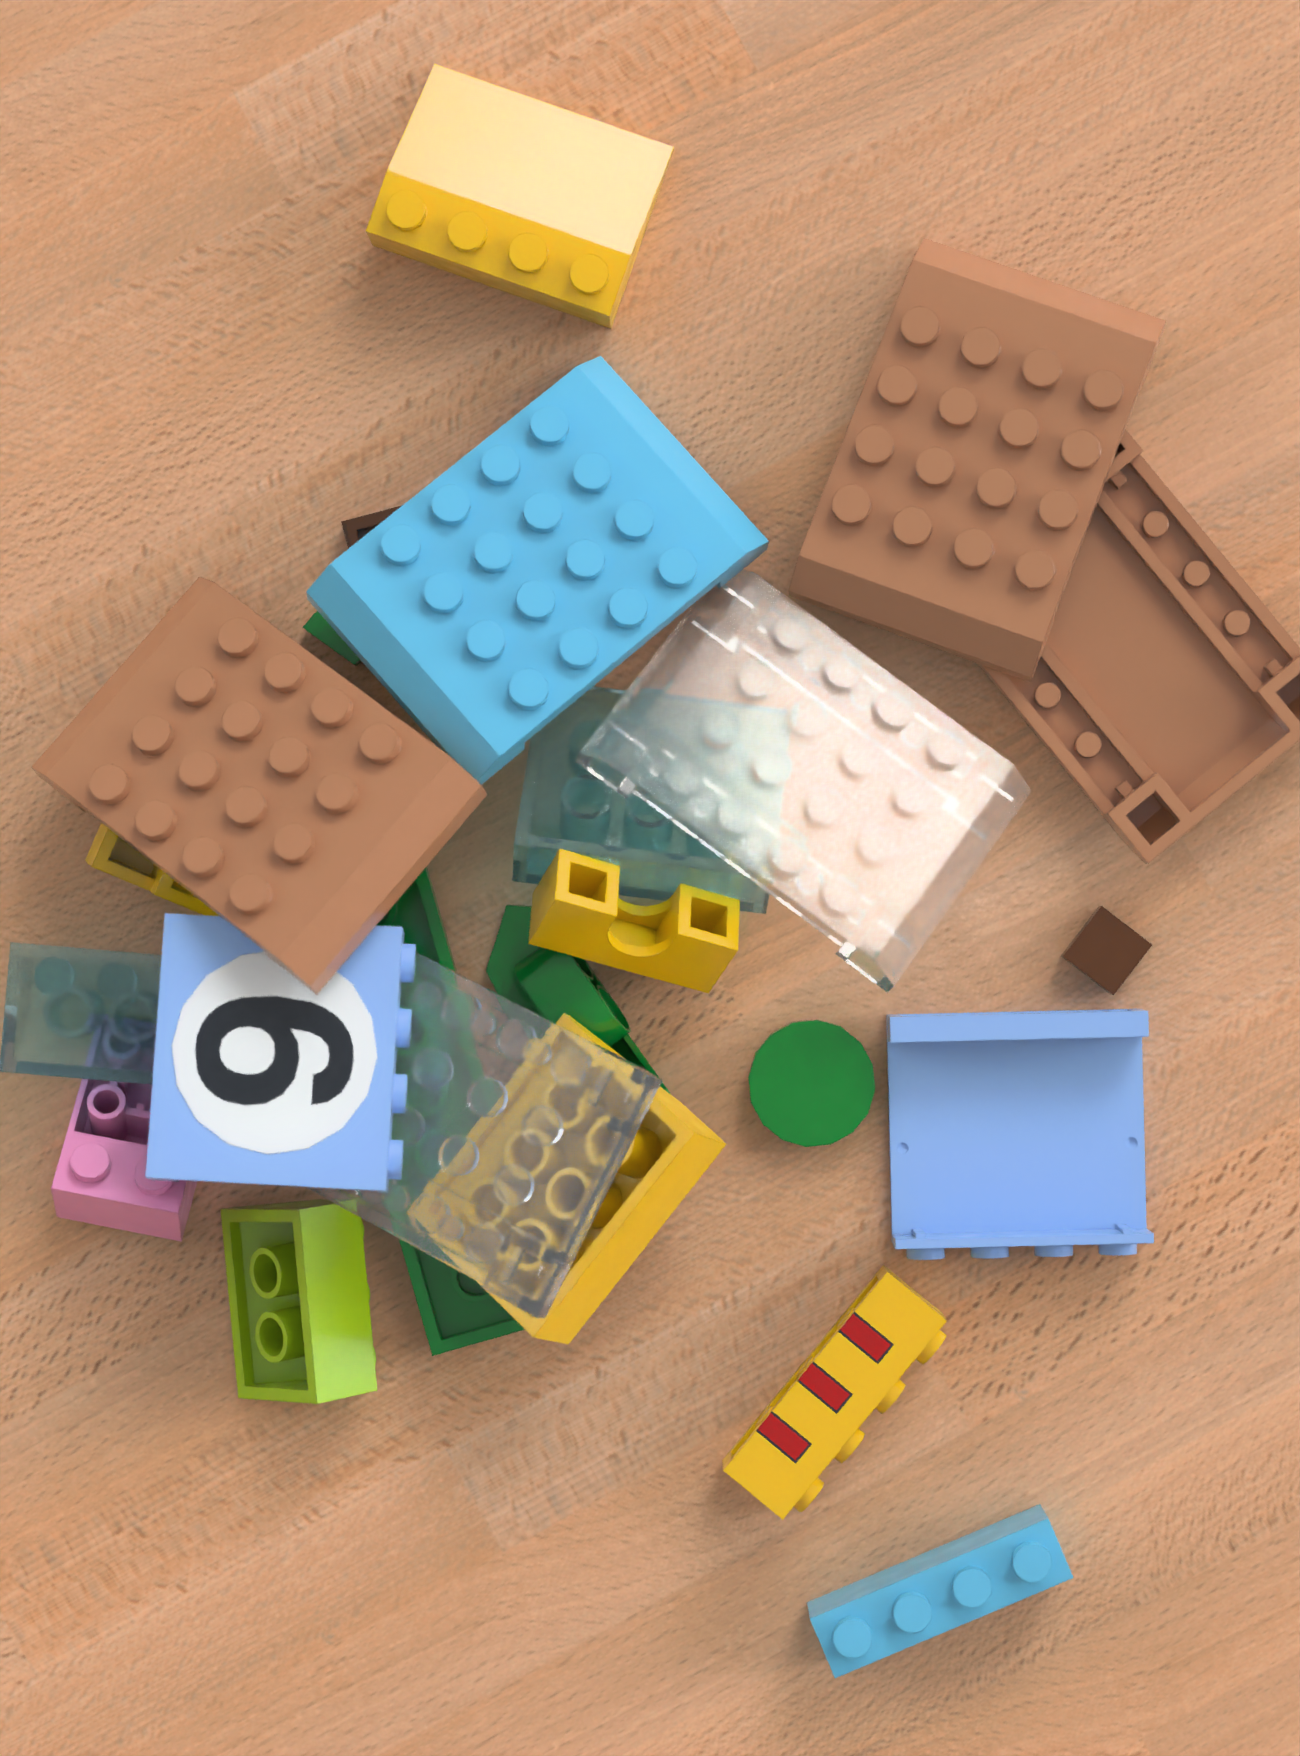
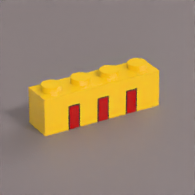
[722,1264,947,1520]

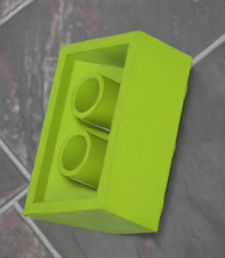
[220,1199,377,1404]

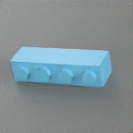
[807,1504,1074,1678]

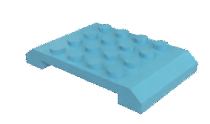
[306,356,769,785]

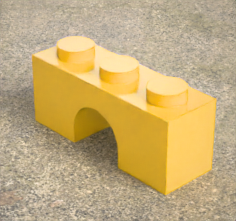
[528,848,740,994]

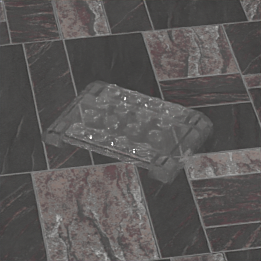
[575,569,1032,993]
[306,952,662,1318]

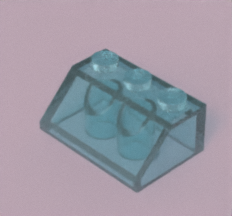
[0,942,162,1085]

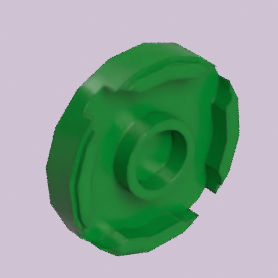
[748,1020,875,1147]

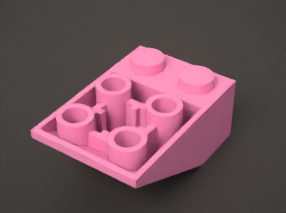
[51,1015,197,1242]

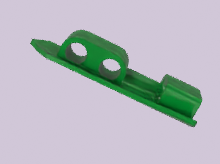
[486,905,671,1094]

